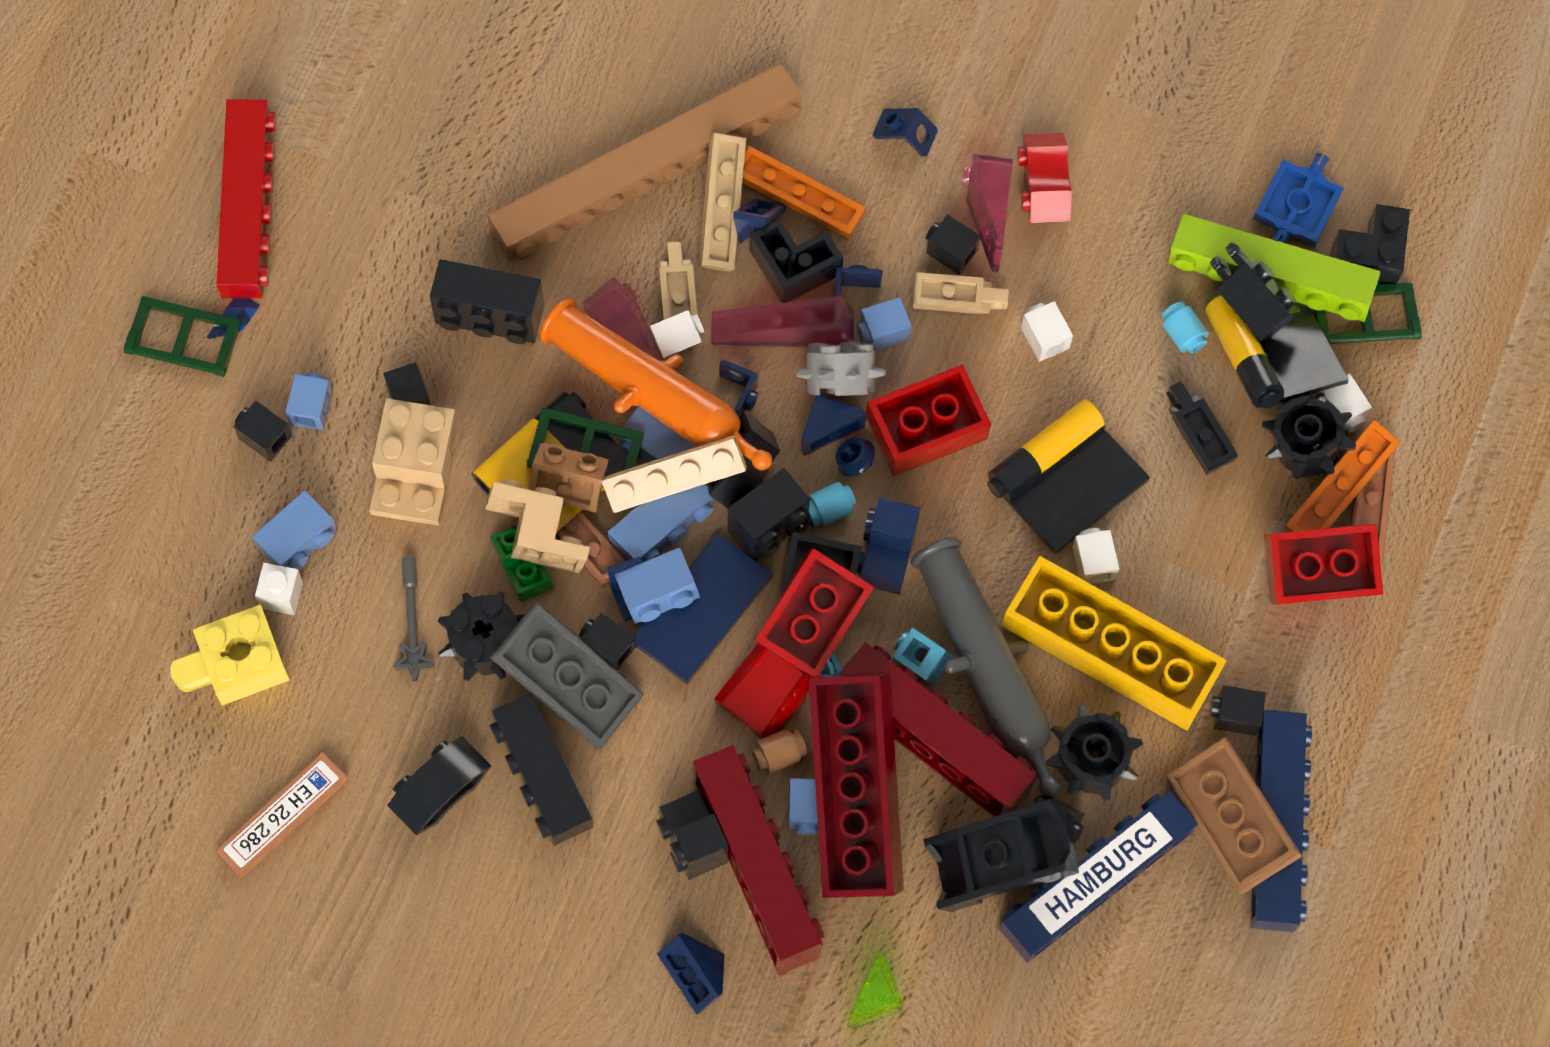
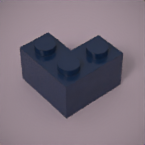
[857,498,920,595]

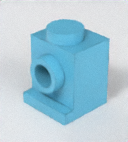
[893,628,955,684]

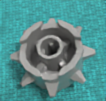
[795,342,886,396]

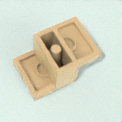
[369,398,456,526]
[485,479,590,573]

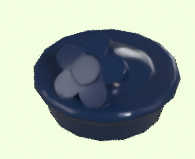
[836,437,875,477]

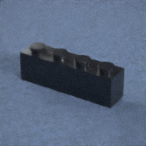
[489,693,593,846]

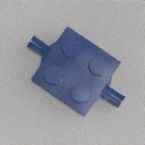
[1253,153,1344,247]

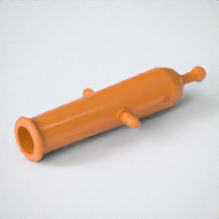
[540,298,772,470]

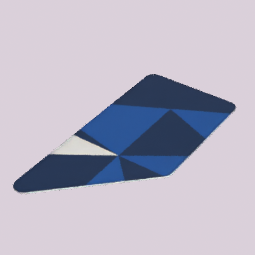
[207,298,260,339]

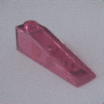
[962,153,1013,273]
[583,277,664,361]
[711,296,854,347]

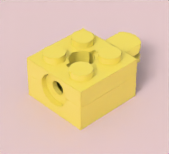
[170,604,289,705]

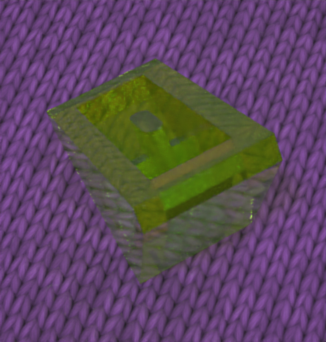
[847,953,904,1029]

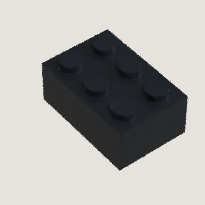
[429,259,544,344]

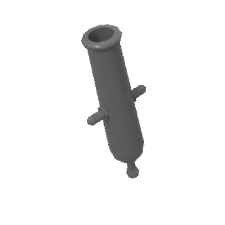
[911,537,1061,797]

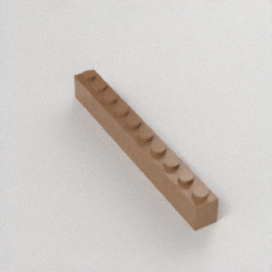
[488,63,802,261]

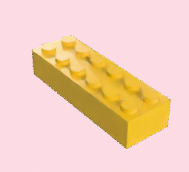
[1001,556,1227,731]

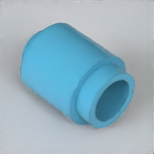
[1161,301,1209,354]
[808,482,856,527]

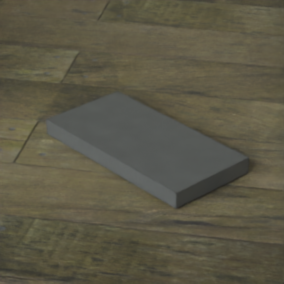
[490,602,644,749]

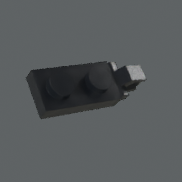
[1166,381,1238,475]

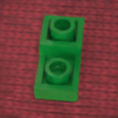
[490,524,553,602]

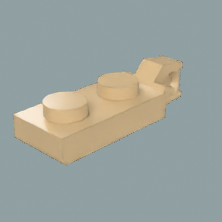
[659,241,698,320]
[913,272,1009,314]

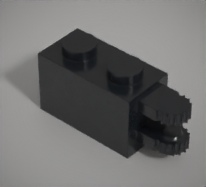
[1210,242,1300,341]

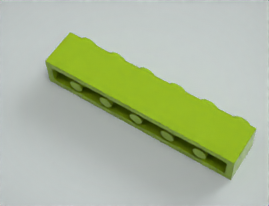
[1168,214,1381,322]

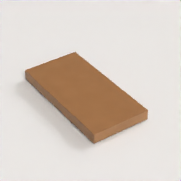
[1165,736,1302,895]

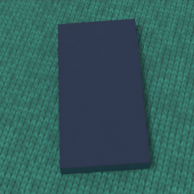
[634,534,773,684]

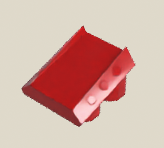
[714,644,809,739]

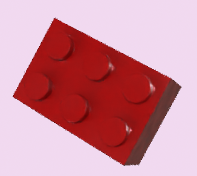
[866,364,991,476]
[1264,524,1384,605]
[753,549,874,677]

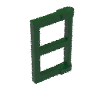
[1313,282,1422,344]
[124,296,242,377]
[527,408,644,485]

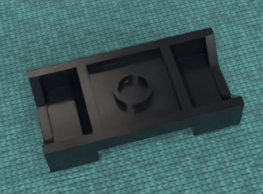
[923,799,1079,912]

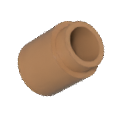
[751,729,807,775]

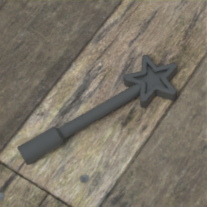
[394,557,434,682]

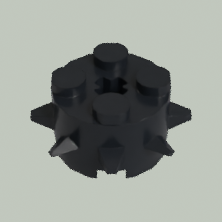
[1262,393,1356,479]
[438,591,525,681]
[1046,706,1143,801]

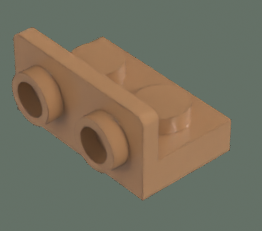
[529,443,608,513]

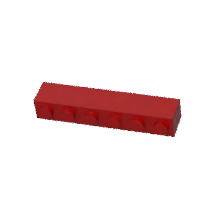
[216,99,276,298]

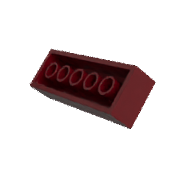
[838,642,1037,817]
[809,672,904,898]
[693,745,824,975]

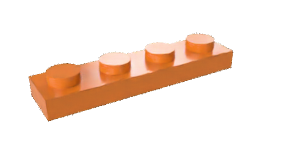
[742,146,866,239]
[1284,420,1401,532]

